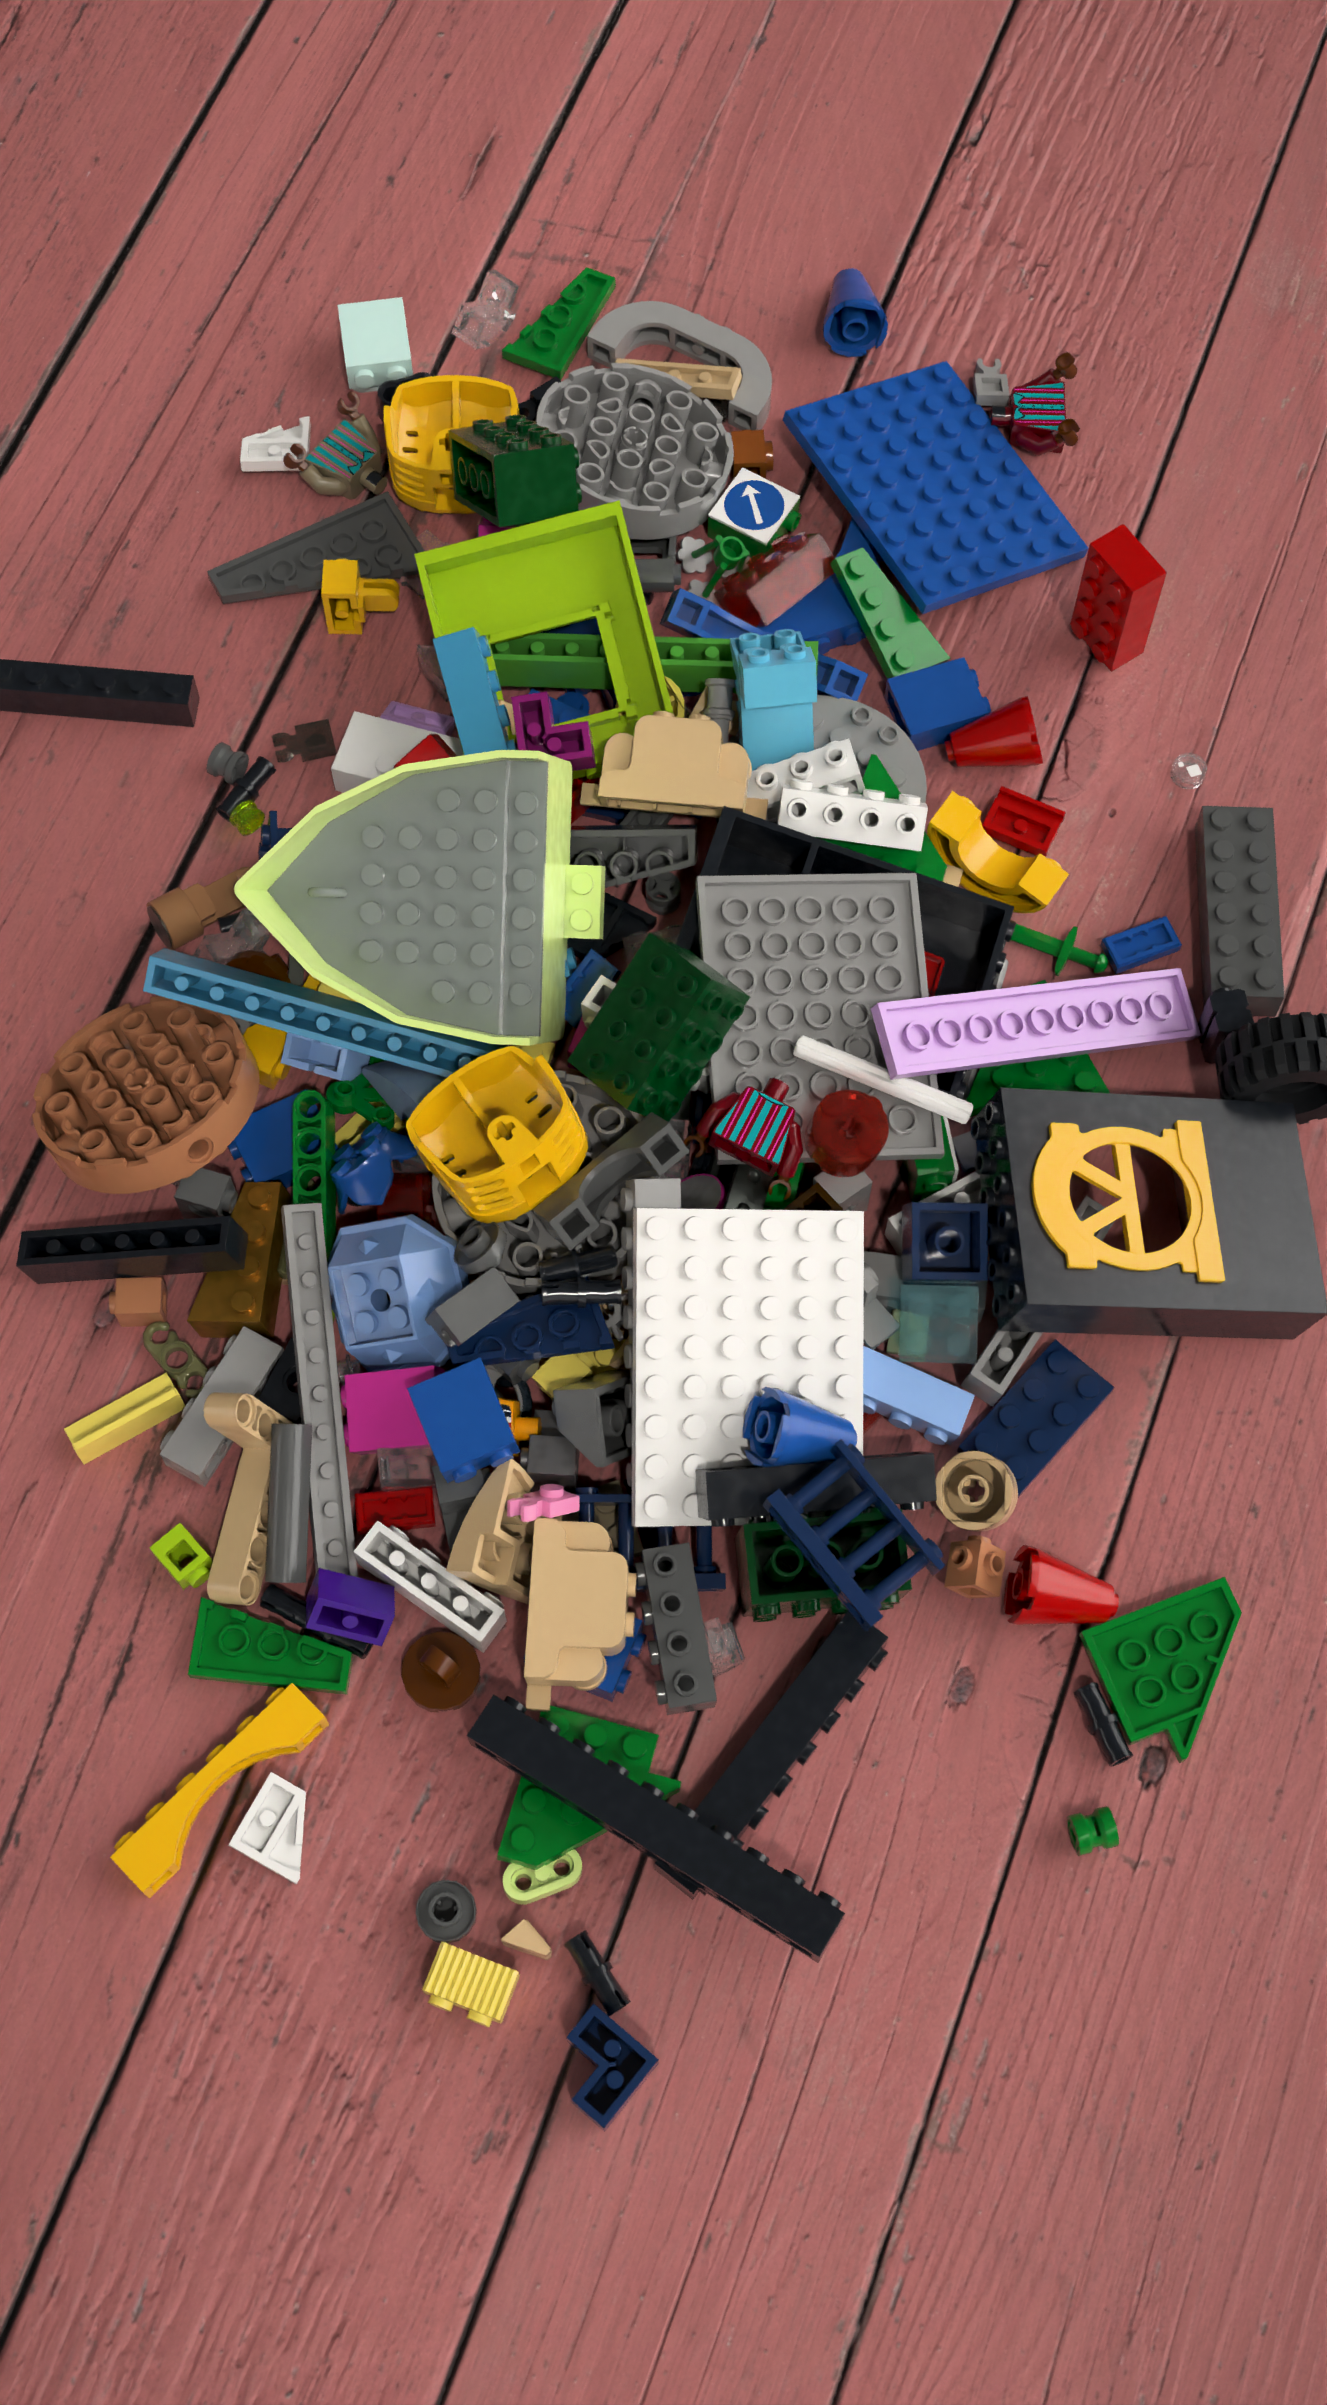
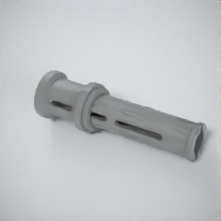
[703,678,735,744]

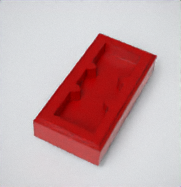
[355,1486,436,1535]

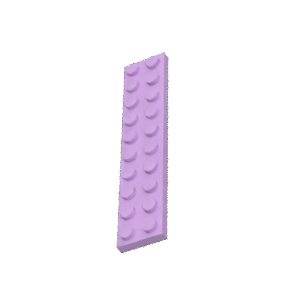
[871,968,1201,1080]

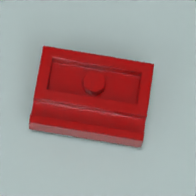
[982,786,1066,857]

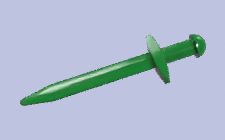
[1010,924,1108,976]

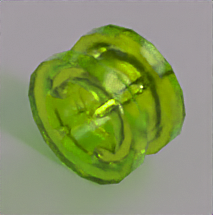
[229,800,265,836]

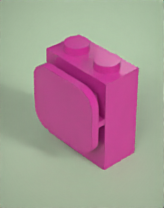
[341,1365,445,1455]

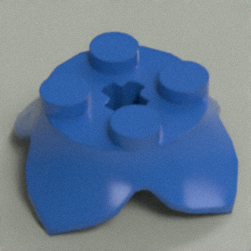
[330,1121,418,1215]

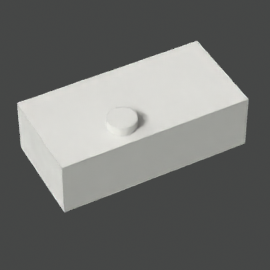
[331,711,463,793]

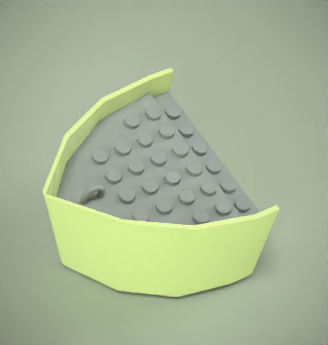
[234,750,605,1046]

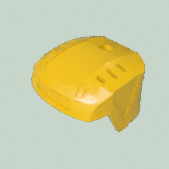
[384,375,519,514]
[406,1046,588,1223]

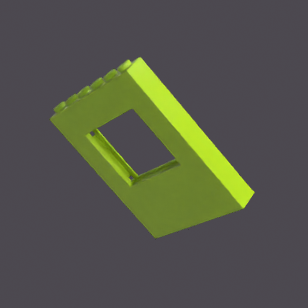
[414,500,674,783]

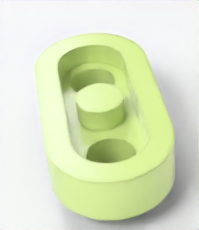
[503,1849,582,1904]

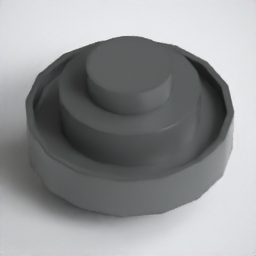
[453,1222,507,1274]
[415,1880,477,1944]

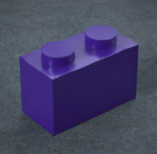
[306,1568,395,1646]

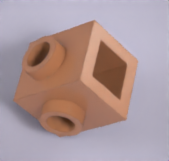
[944,1535,1006,1599]

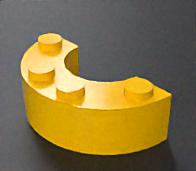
[927,791,1069,913]

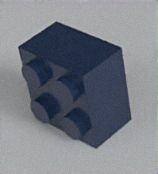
[902,1202,988,1283]

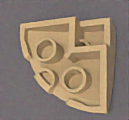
[446,1459,538,1604]

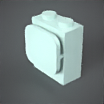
[338,297,413,392]

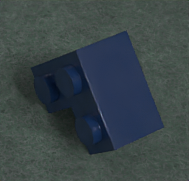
[566,2003,659,2132]

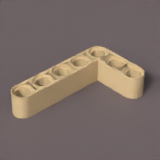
[203,1392,294,1606]

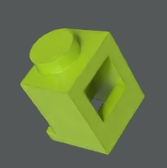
[150,1523,213,1590]

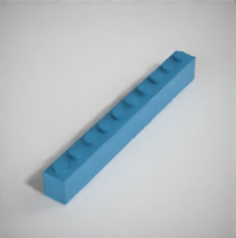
[432,627,578,980]
[143,948,509,1077]

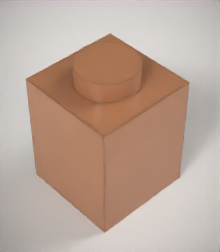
[109,1277,168,1327]

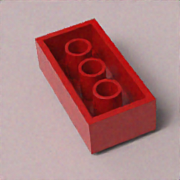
[1070,524,1167,672]

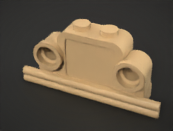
[580,711,768,820]
[524,1515,637,1711]

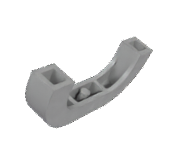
[587,301,772,430]

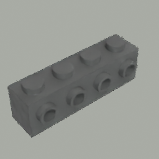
[635,1542,717,1715]

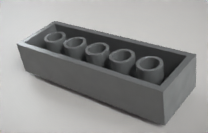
[1195,806,1284,1017]

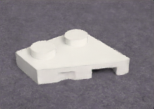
[240,417,311,472]
[228,1772,306,1884]

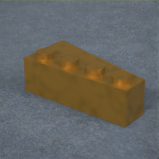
[187,1182,292,1339]

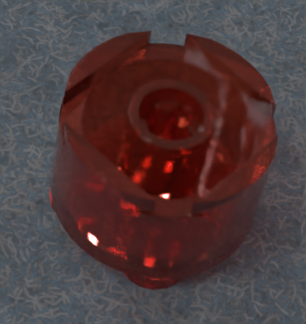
[805,1090,889,1177]
[377,1172,435,1228]

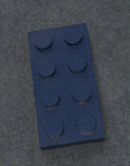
[957,1339,1115,1498]

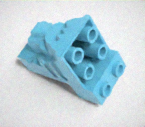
[730,629,817,771]

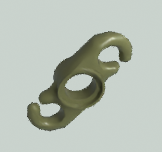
[143,1321,209,1399]

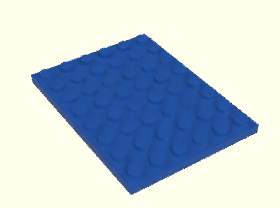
[782,361,1089,614]

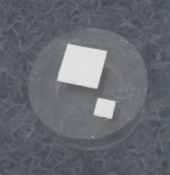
[1171,753,1207,789]

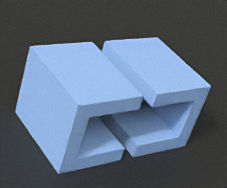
[280,1032,370,1081]

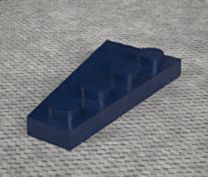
[446,1276,615,1368]

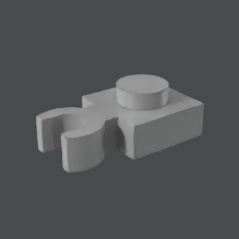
[973,358,1010,407]

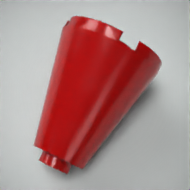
[945,696,1043,767]
[1004,1545,1119,1625]

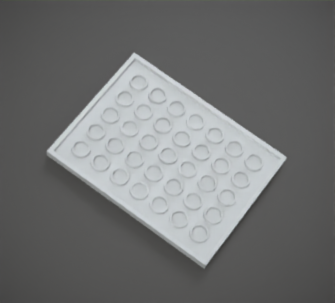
[632,1208,864,1527]

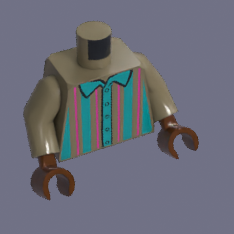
[283,391,388,500]

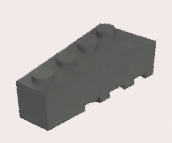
[570,824,698,888]

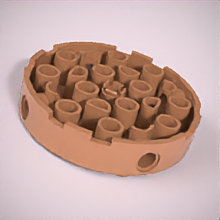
[32,996,260,1194]

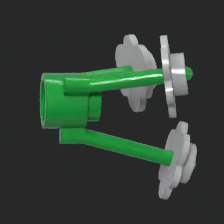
[676,535,759,607]

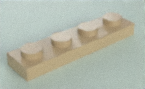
[615,358,742,400]

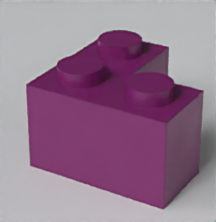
[511,691,596,771]

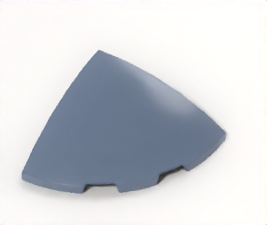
[362,1061,447,1120]

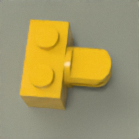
[321,558,400,634]

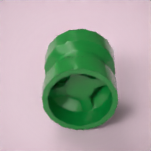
[1067,1806,1119,1856]

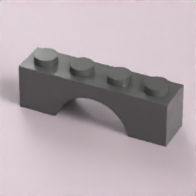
[533,1112,690,1250]

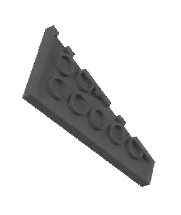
[207,491,425,604]

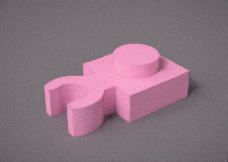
[507,1484,580,1522]

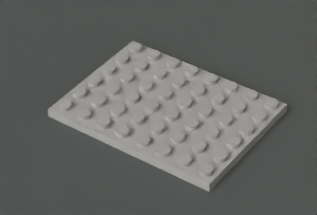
[695,873,945,1165]

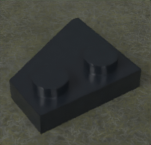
[567,892,657,960]

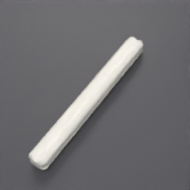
[793,1035,973,1124]

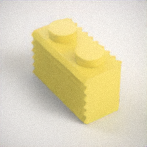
[422,1941,520,2027]

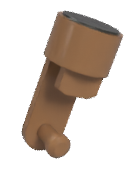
[146,867,251,950]

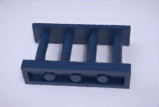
[763,1439,946,1632]
[575,1487,726,1592]

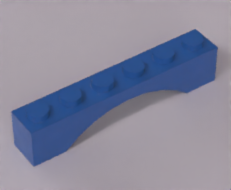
[660,588,868,701]

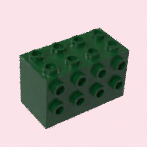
[448,415,582,528]
[567,932,750,1122]
[734,1507,912,1622]

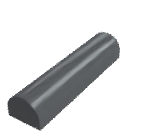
[265,1424,312,1583]

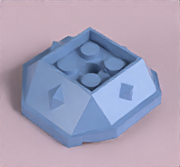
[327,1214,470,1372]

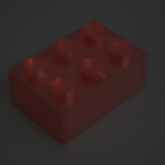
[713,532,835,627]

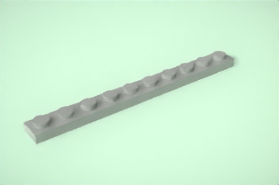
[281,1203,358,1577]

